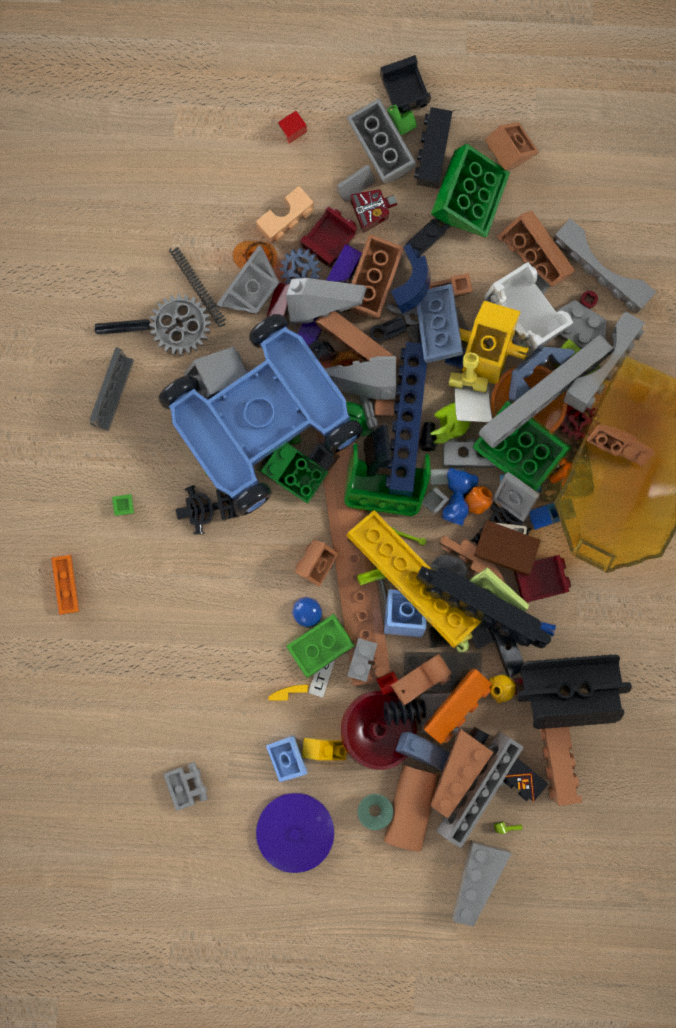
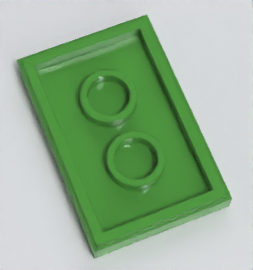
[286,614,355,678]

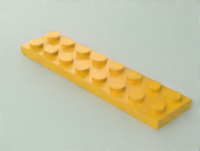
[346,510,481,648]

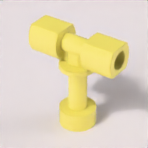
[449,352,489,393]

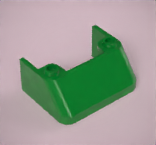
[344,443,431,516]

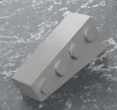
[452,840,512,927]

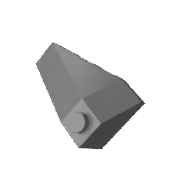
[286,278,366,324]
[325,356,396,400]

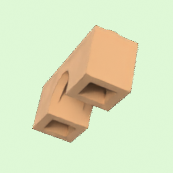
[256,186,314,244]

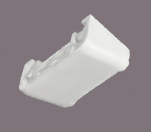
[485,262,573,356]

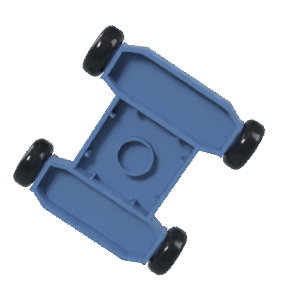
[159,314,363,516]

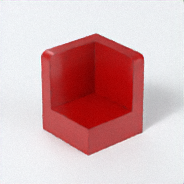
[278,110,307,144]
[376,671,398,695]

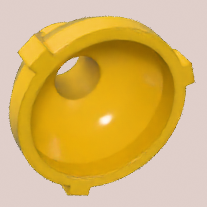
[489,675,517,704]

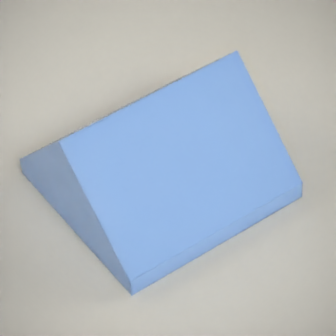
[266,735,308,782]

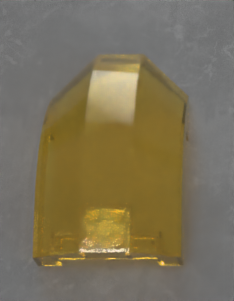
[554,354,676,573]

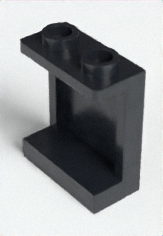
[380,55,431,114]

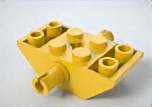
[459,301,529,384]

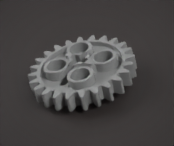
[149,294,211,356]

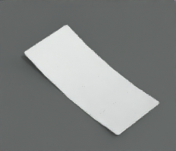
[455,385,492,422]

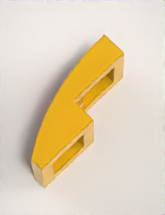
[268,684,308,701]

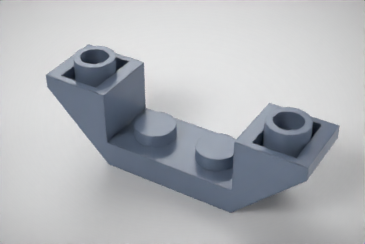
[509,346,575,402]

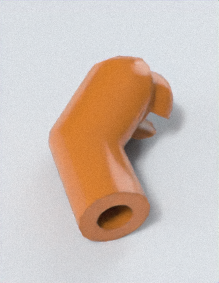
[548,458,571,484]

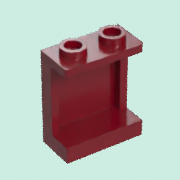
[300,206,357,268]
[514,554,571,603]

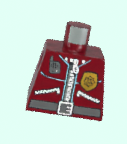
[350,189,397,233]

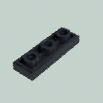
[489,627,524,677]

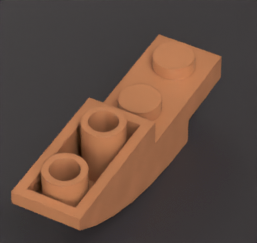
[586,425,655,467]
[439,536,506,584]

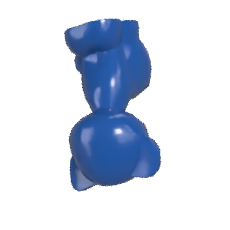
[441,468,479,525]

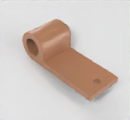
[391,654,452,705]

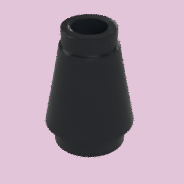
[419,422,438,452]

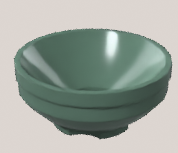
[357,794,393,830]

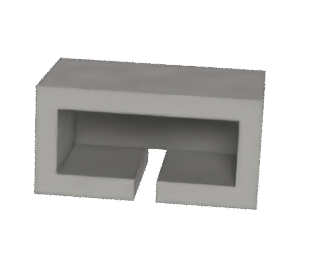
[347,638,377,682]

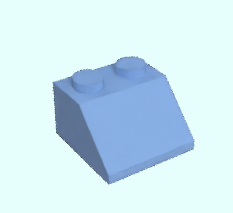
[384,589,426,637]

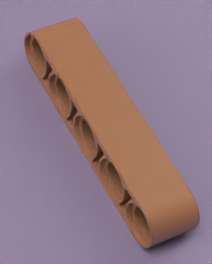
[315,311,400,367]

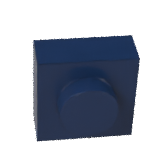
[445,348,466,370]

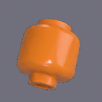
[465,486,493,514]

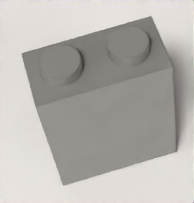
[184,346,248,400]

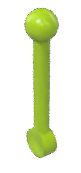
[391,527,426,546]

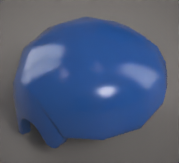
[292,596,322,628]

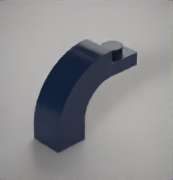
[391,244,431,314]

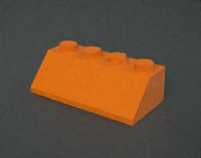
[422,668,492,744]

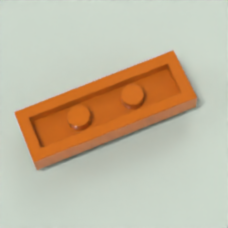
[51,555,80,615]

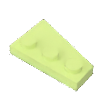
[469,568,529,611]

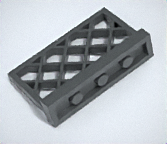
[90,347,134,431]

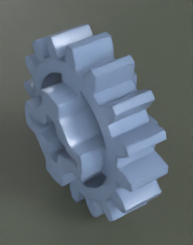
[279,248,321,284]

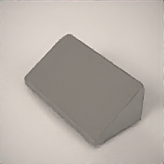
[337,165,375,202]

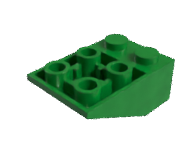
[257,443,329,504]

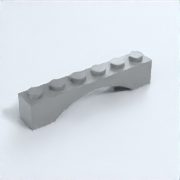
[553,219,656,313]
[563,311,645,413]

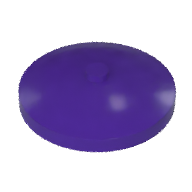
[256,793,334,873]

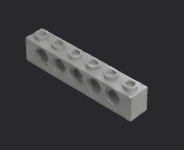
[443,439,559,469]
[437,731,524,848]

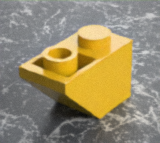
[302,738,347,761]

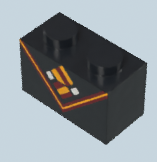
[503,758,548,802]

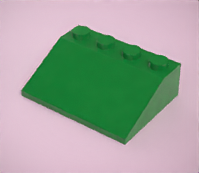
[431,144,510,237]
[472,401,572,491]

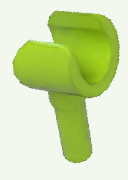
[494,821,523,834]

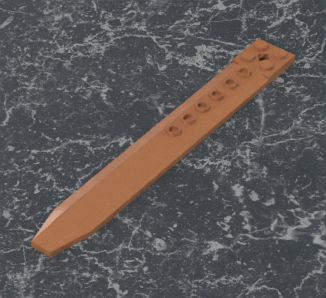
[316,391,390,686]

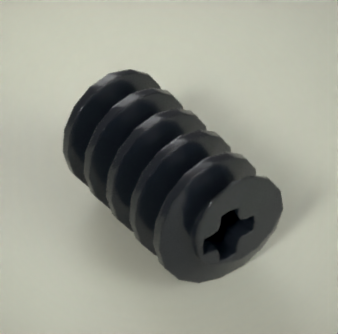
[383,699,427,726]

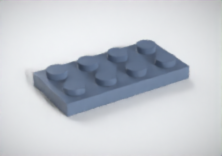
[417,284,463,363]

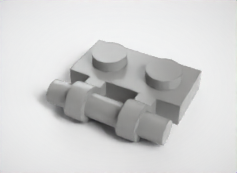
[163,762,208,811]

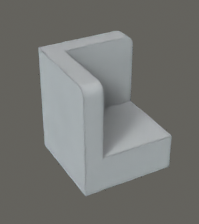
[422,486,449,515]

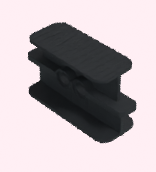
[517,654,632,729]

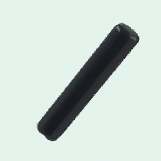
[94,319,151,334]

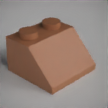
[485,122,539,170]
[294,539,338,587]

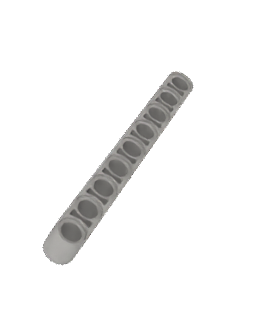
[478,335,614,448]

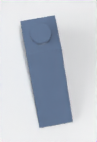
[395,732,450,772]

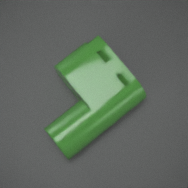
[387,105,417,135]

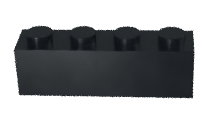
[414,107,453,189]

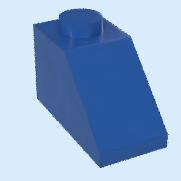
[529,499,574,530]

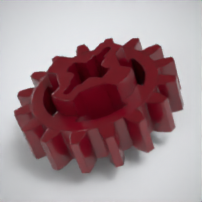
[559,405,600,442]

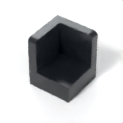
[308,443,340,472]

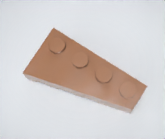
[539,727,583,806]
[430,728,494,818]

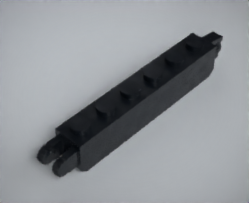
[416,566,551,649]

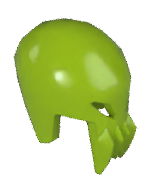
[431,402,471,443]

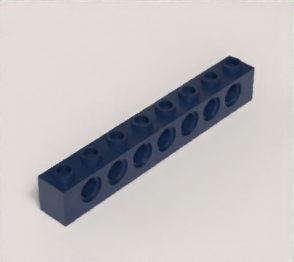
[386,342,427,496]

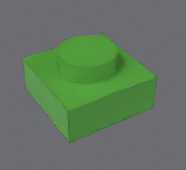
[112,494,135,516]

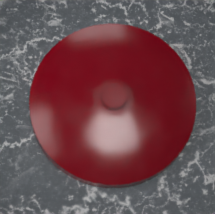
[341,691,417,770]

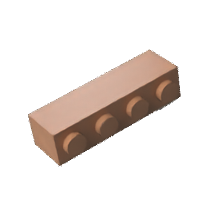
[497,211,575,287]

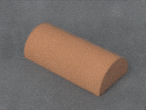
[347,234,404,319]
[384,764,440,851]

